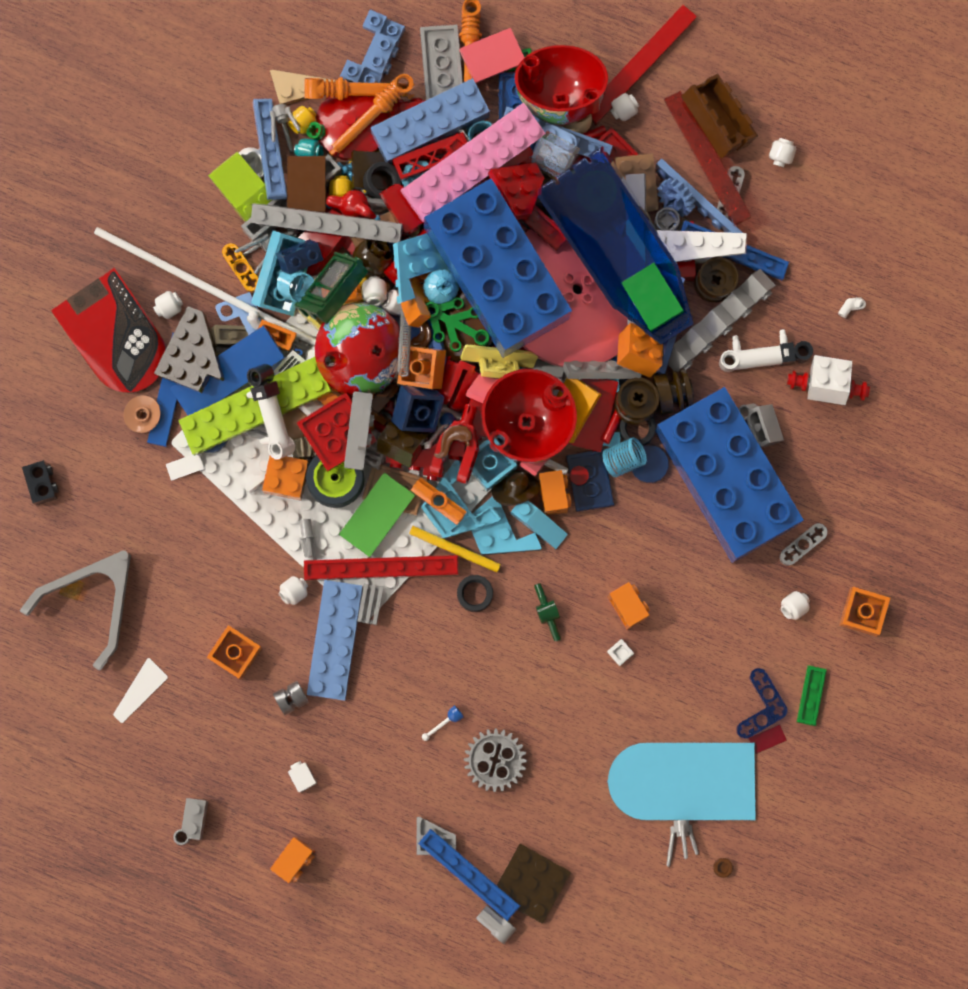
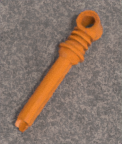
[459,0,482,82]
[329,74,414,155]
[304,77,415,101]

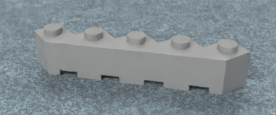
[668,269,776,373]

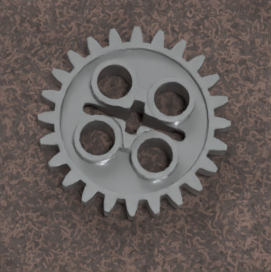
[464,728,527,792]

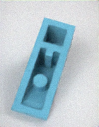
[511,501,568,549]

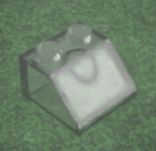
[531,131,580,181]

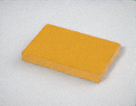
[556,378,601,443]

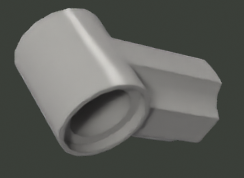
[476,905,517,944]

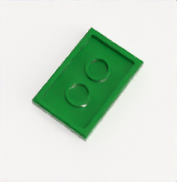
[622,263,684,332]

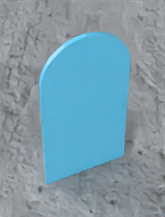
[607,743,756,820]

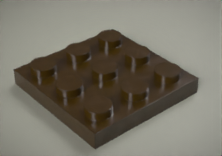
[496,844,571,924]

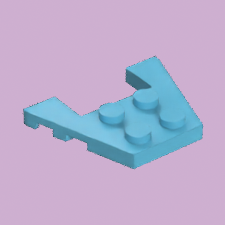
[393,233,450,304]
[421,460,501,539]
[471,497,542,555]

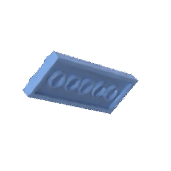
[307,580,363,701]

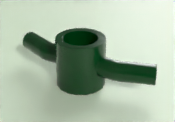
[534,583,561,641]

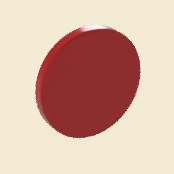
[570,466,589,485]

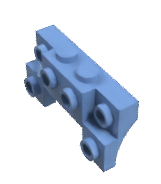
[340,10,405,83]

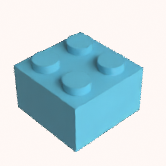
[472,439,517,492]

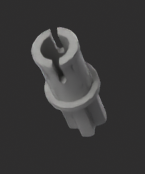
[299,519,315,558]

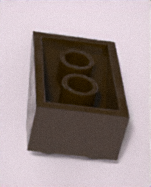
[376,421,438,468]

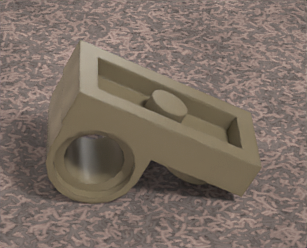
[211,325,248,349]

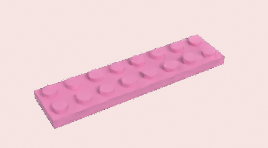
[400,103,546,222]

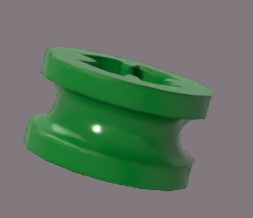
[306,122,326,140]

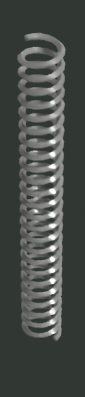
[397,310,411,377]

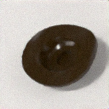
[491,471,540,506]

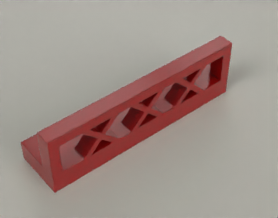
[392,132,467,181]

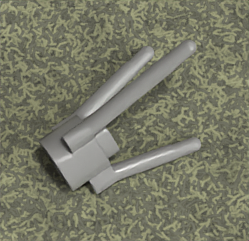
[270,104,301,152]
[235,232,272,274]
[666,820,699,867]

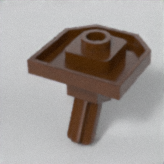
[370,382,399,425]

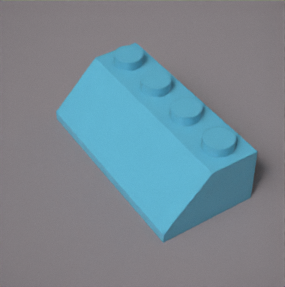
[251,230,308,316]

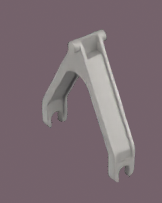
[20,550,131,671]

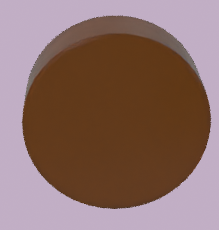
[713,858,733,878]

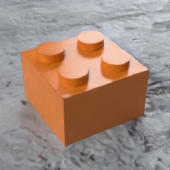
[617,322,663,377]
[397,345,446,389]
[262,456,310,501]
[538,470,571,516]
[607,582,650,630]
[839,587,890,637]
[207,625,262,680]
[270,837,315,883]

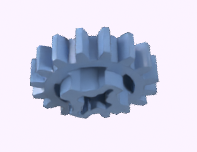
[657,178,695,217]

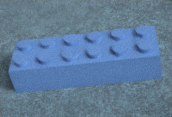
[371,78,490,164]

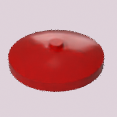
[315,96,390,161]

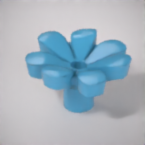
[337,162,352,181]

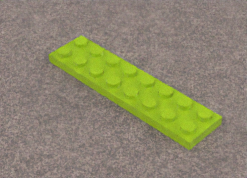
[178,357,332,456]

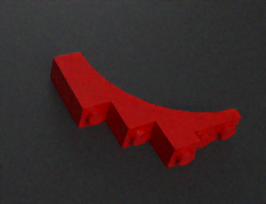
[386,398,487,481]

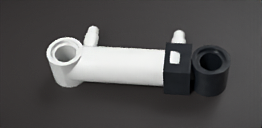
[719,330,813,372]
[247,364,295,460]

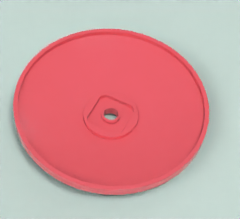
[523,218,628,367]

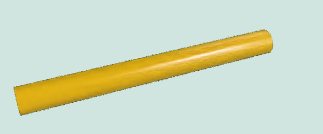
[409,526,501,573]

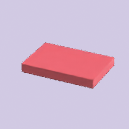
[459,28,524,83]

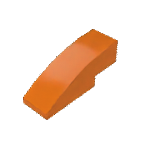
[401,276,431,328]

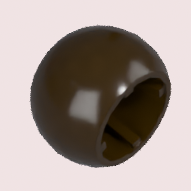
[352,239,394,279]

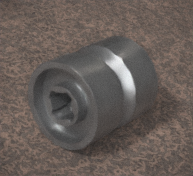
[654,207,680,231]
[273,681,309,715]

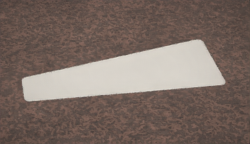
[113,658,168,723]

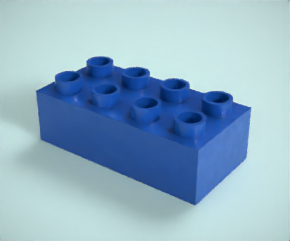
[424,178,572,358]
[655,387,803,563]

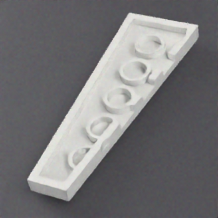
[646,230,747,266]

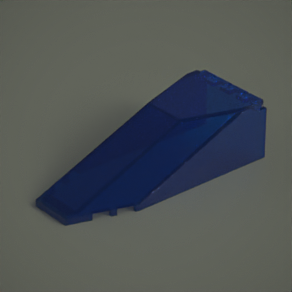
[538,146,693,344]

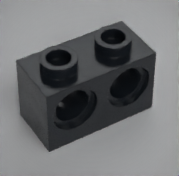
[22,460,59,506]

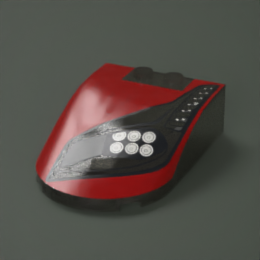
[51,268,166,394]

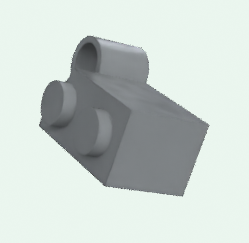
[739,403,784,448]
[173,798,208,845]

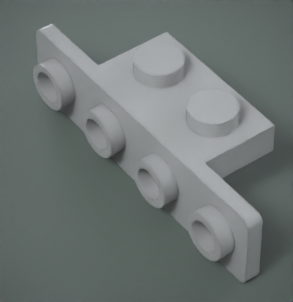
[344,391,374,470]

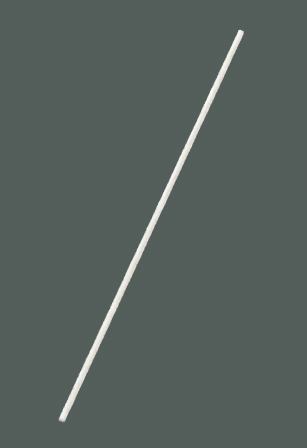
[94,227,568,475]

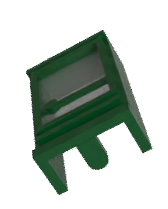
[294,252,368,325]

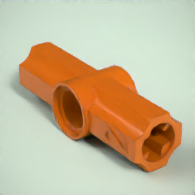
[411,477,467,525]

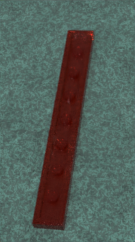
[664,91,751,226]

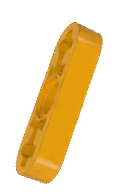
[222,243,258,293]

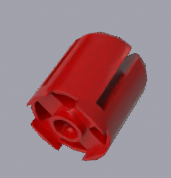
[436,356,481,411]

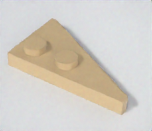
[270,70,335,104]

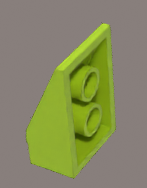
[208,152,272,222]

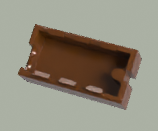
[681,74,758,159]

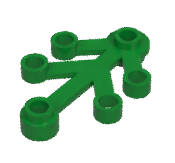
[425,297,490,352]

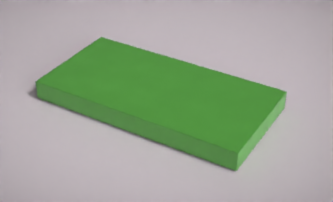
[339,472,415,557]

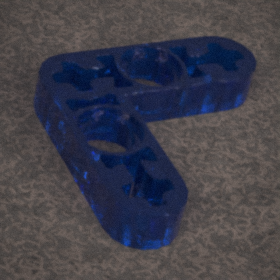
[736,668,787,739]

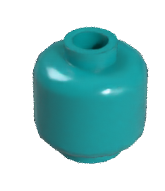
[294,138,324,156]

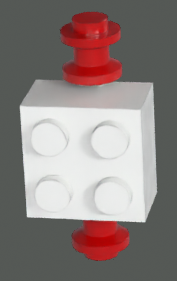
[787,355,870,405]

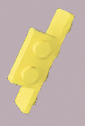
[460,345,538,378]

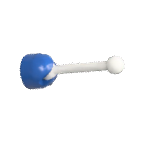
[424,412,456,449]
[422,705,464,741]

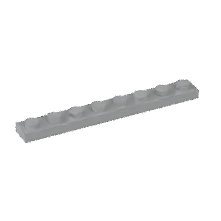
[251,203,403,243]

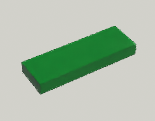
[796,665,827,726]

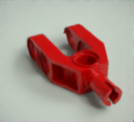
[430,404,479,484]

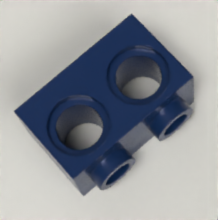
[276,239,323,274]

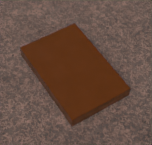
[287,156,326,213]

